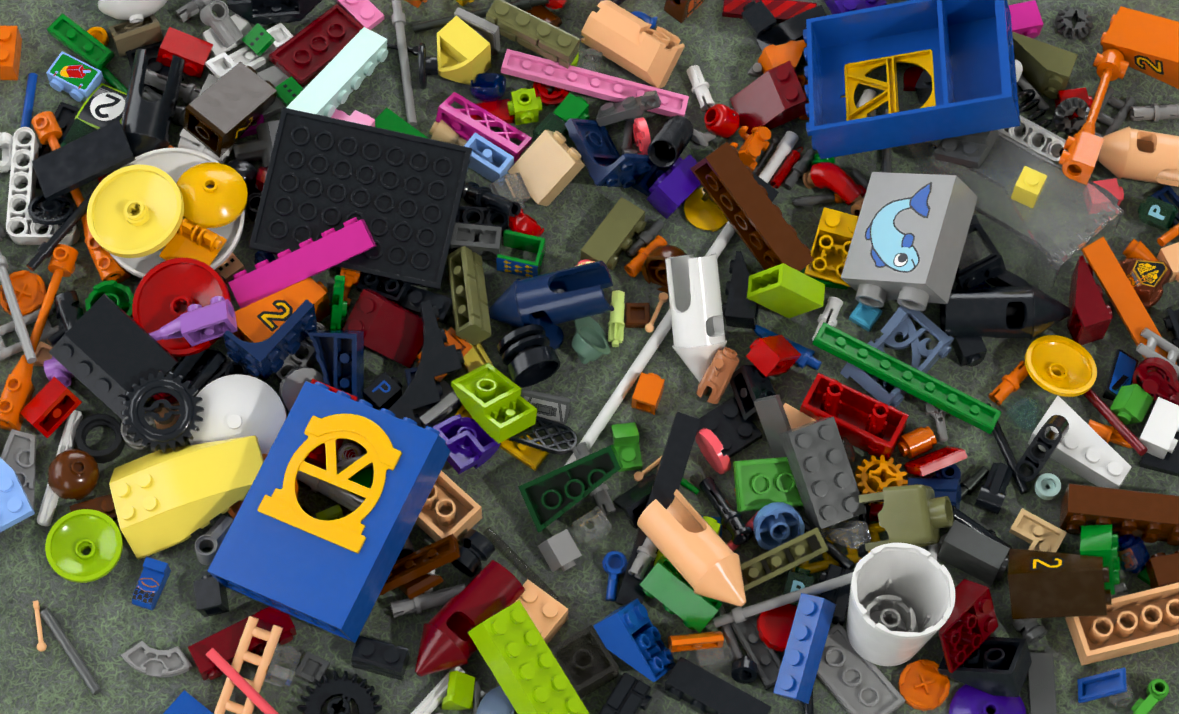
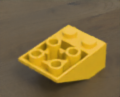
[804,207,859,287]

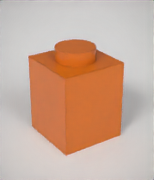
[631,372,665,415]

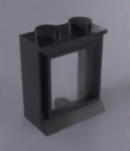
[955,215,1006,290]

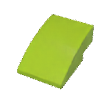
[451,363,537,444]

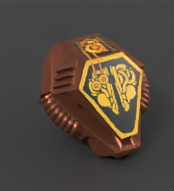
[1119,258,1172,309]

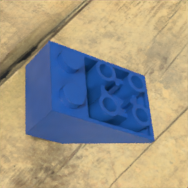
[593,598,676,682]

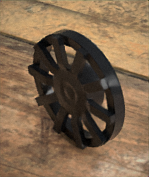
[28,194,74,227]

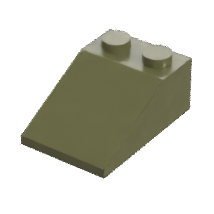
[1012,31,1078,99]

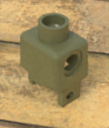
[858,484,954,551]

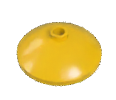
[176,162,248,228]
[1025,335,1097,397]

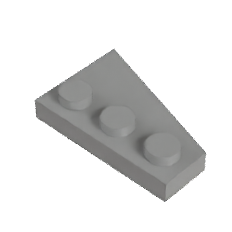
[0,429,37,510]

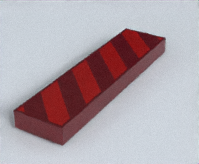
[722,0,817,23]

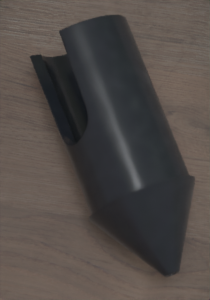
[121,49,185,157]
[940,285,1070,340]

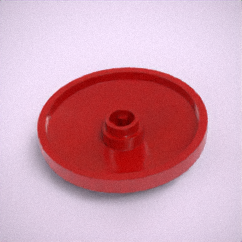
[132,258,231,356]

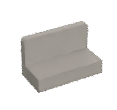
[413,381,462,429]

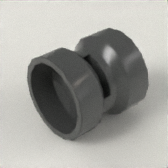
[1012,618,1048,646]

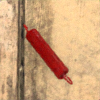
[770,147,803,189]

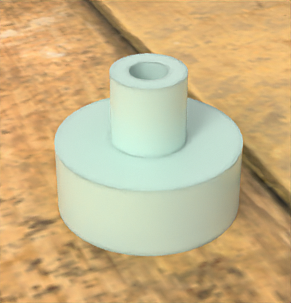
[1035,473,1061,500]

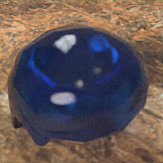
[470,73,506,103]

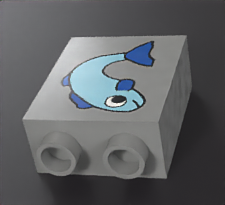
[841,172,978,311]

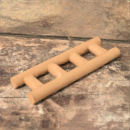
[214,616,283,714]

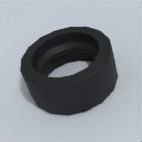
[75,413,125,464]

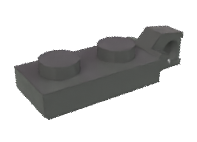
[596,90,661,127]

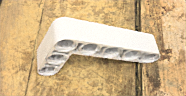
[998,59,1067,162]
[6,127,80,245]

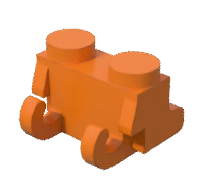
[730,126,771,172]

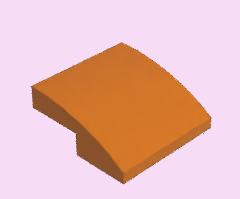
[668,631,724,652]

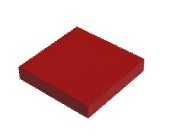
[904,446,968,477]

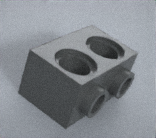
[451,223,502,261]

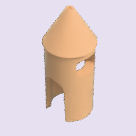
[1097,126,1179,187]
[637,489,746,607]

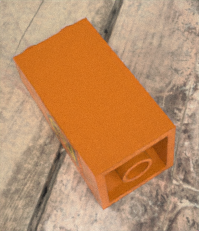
[1100,6,1179,89]
[232,277,330,343]

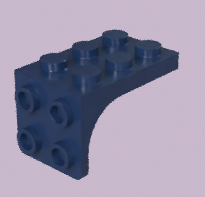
[565,118,653,188]
[223,299,317,381]

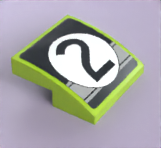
[75,83,127,130]

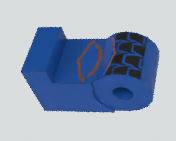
[132,557,171,610]

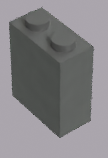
[937,520,1010,586]

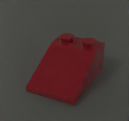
[730,61,808,134]
[342,289,423,368]

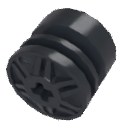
[497,324,560,388]

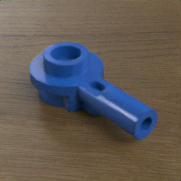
[602,551,627,602]

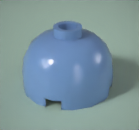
[753,502,805,551]

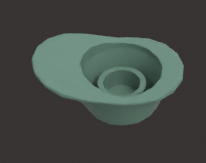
[571,317,611,364]

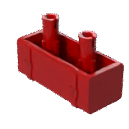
[800,373,909,461]

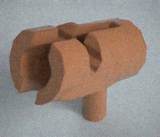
[696,347,740,404]

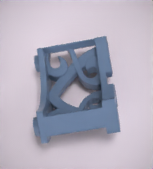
[840,306,954,408]

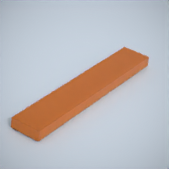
[1081,236,1177,364]

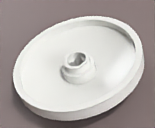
[188,374,287,454]

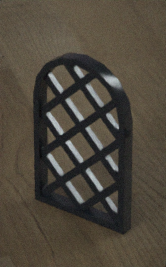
[509,416,577,455]

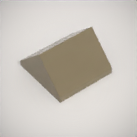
[108,14,163,57]

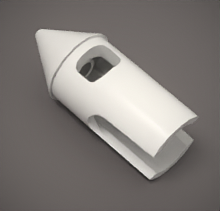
[665,253,727,383]

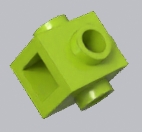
[507,88,542,125]

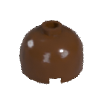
[642,245,687,294]
[48,449,99,500]

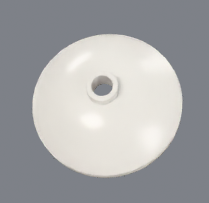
[98,0,168,23]

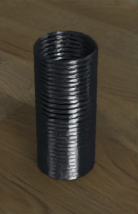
[648,115,694,168]

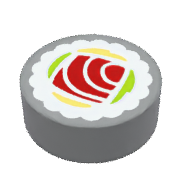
[337,443,362,462]

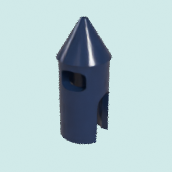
[489,261,614,328]

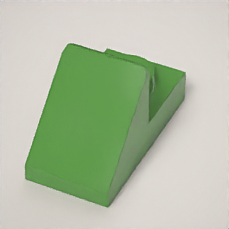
[611,422,642,472]

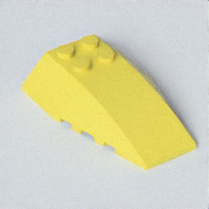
[109,435,264,559]

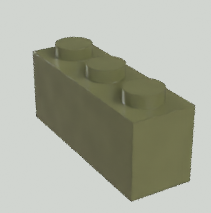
[581,197,646,270]

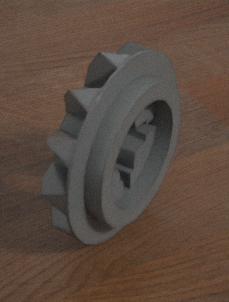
[1055,5,1093,39]
[1053,97,1090,134]

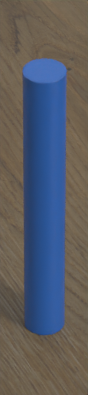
[21,73,38,128]

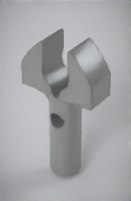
[925,403,949,442]

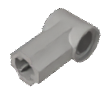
[200,0,243,48]
[195,515,233,565]

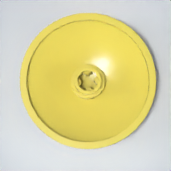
[87,165,184,258]

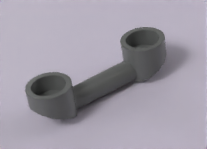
[621,115,643,155]

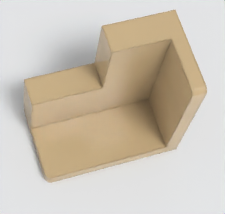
[1009,508,1067,553]

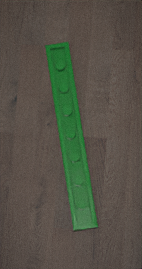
[812,322,1001,434]

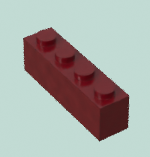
[188,606,297,680]

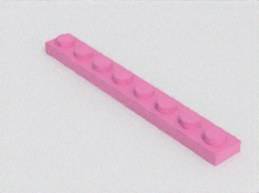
[500,49,689,117]

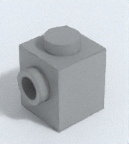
[538,529,582,572]

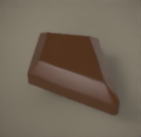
[398,573,444,600]

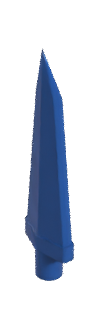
[753,324,822,370]

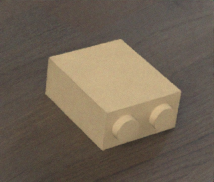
[508,130,585,206]

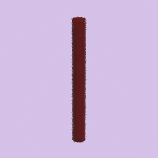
[1083,389,1148,456]

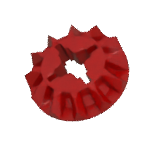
[533,82,570,106]

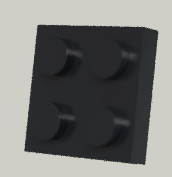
[697,397,763,458]

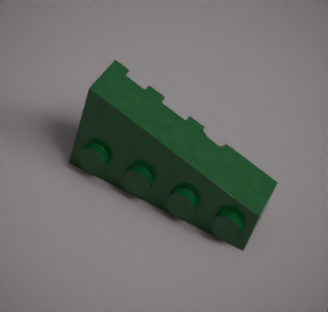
[518,444,623,533]

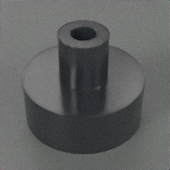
[731,656,758,684]

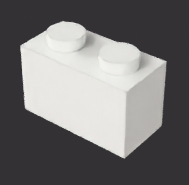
[1139,397,1179,459]

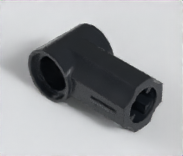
[974,462,1013,515]

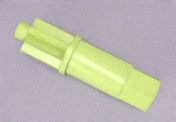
[608,290,625,347]

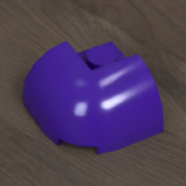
[432,414,501,474]

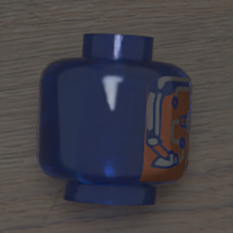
[1118,534,1150,573]

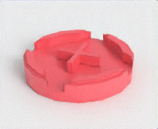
[633,117,651,155]
[695,428,731,475]

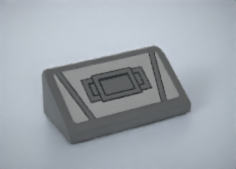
[521,389,571,424]

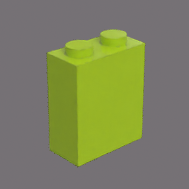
[747,263,825,318]

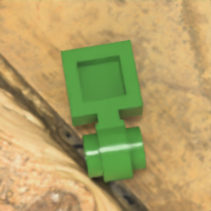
[1131,679,1169,714]

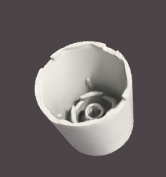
[846,543,955,666]

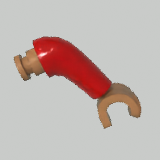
[802,162,865,216]

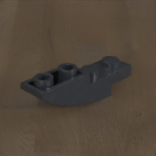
[356,274,453,324]

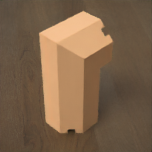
[581,0,685,89]

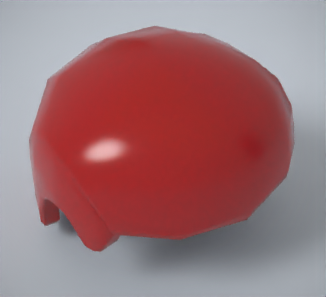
[509,208,544,237]

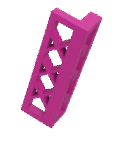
[436,92,532,164]

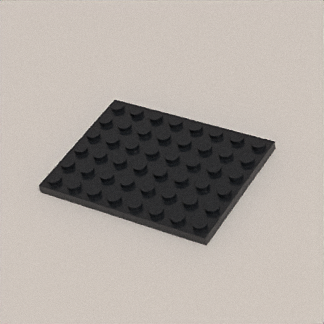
[249,107,472,290]

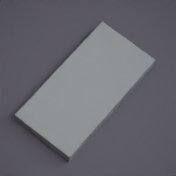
[816,623,906,714]

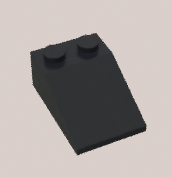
[938,637,1032,697]

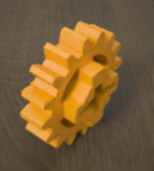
[854,455,908,505]

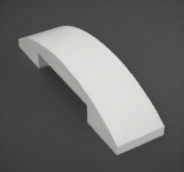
[205,23,293,80]

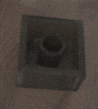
[550,625,619,699]

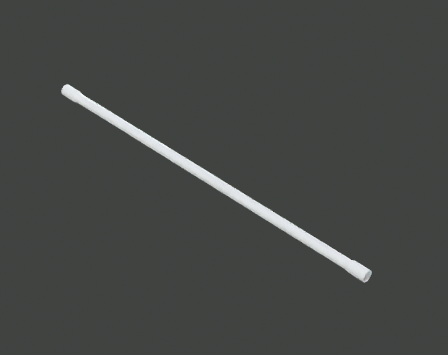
[564,131,799,466]

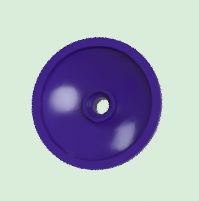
[949,684,1026,714]

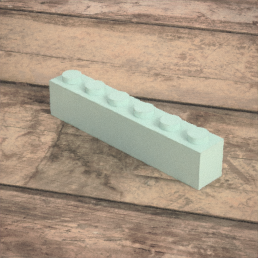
[286,27,388,117]

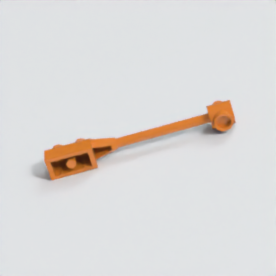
[1058,49,1129,185]
[31,111,131,283]
[0,244,79,431]

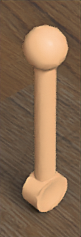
[645,292,669,333]
[634,456,662,482]
[33,600,47,652]

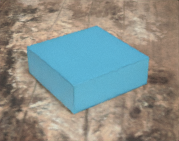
[848,303,883,332]

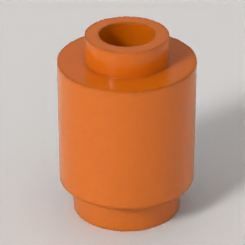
[898,426,937,459]

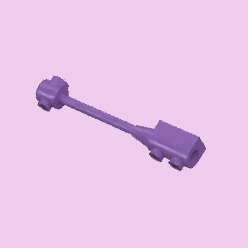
[44,296,237,387]

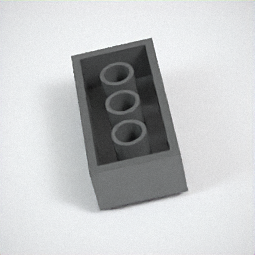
[779,417,866,529]

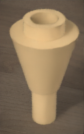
[429,119,468,146]

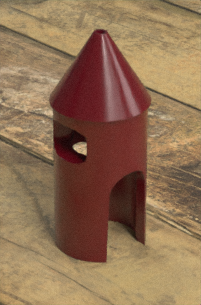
[415,560,525,677]

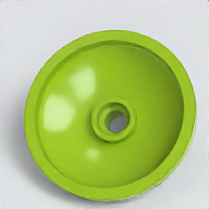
[45,509,123,583]

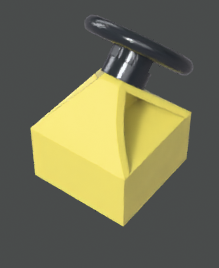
[418,16,491,90]

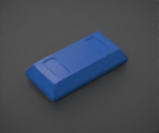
[1077,667,1127,703]

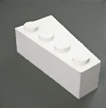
[1028,396,1131,489]

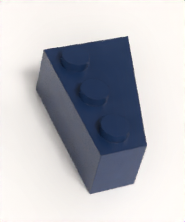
[308,330,364,402]

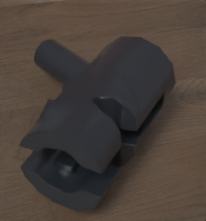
[46,291,84,347]

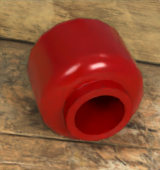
[704,104,740,138]

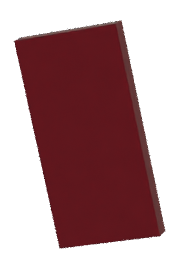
[269,4,364,87]

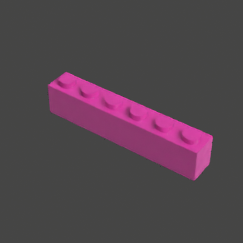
[228,217,376,309]

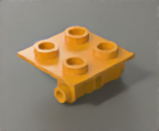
[159,218,227,266]

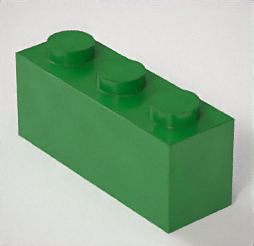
[640,556,722,633]

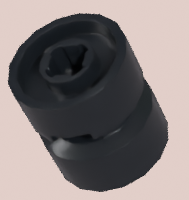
[451,529,495,578]

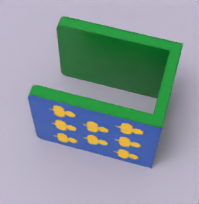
[496,230,546,278]

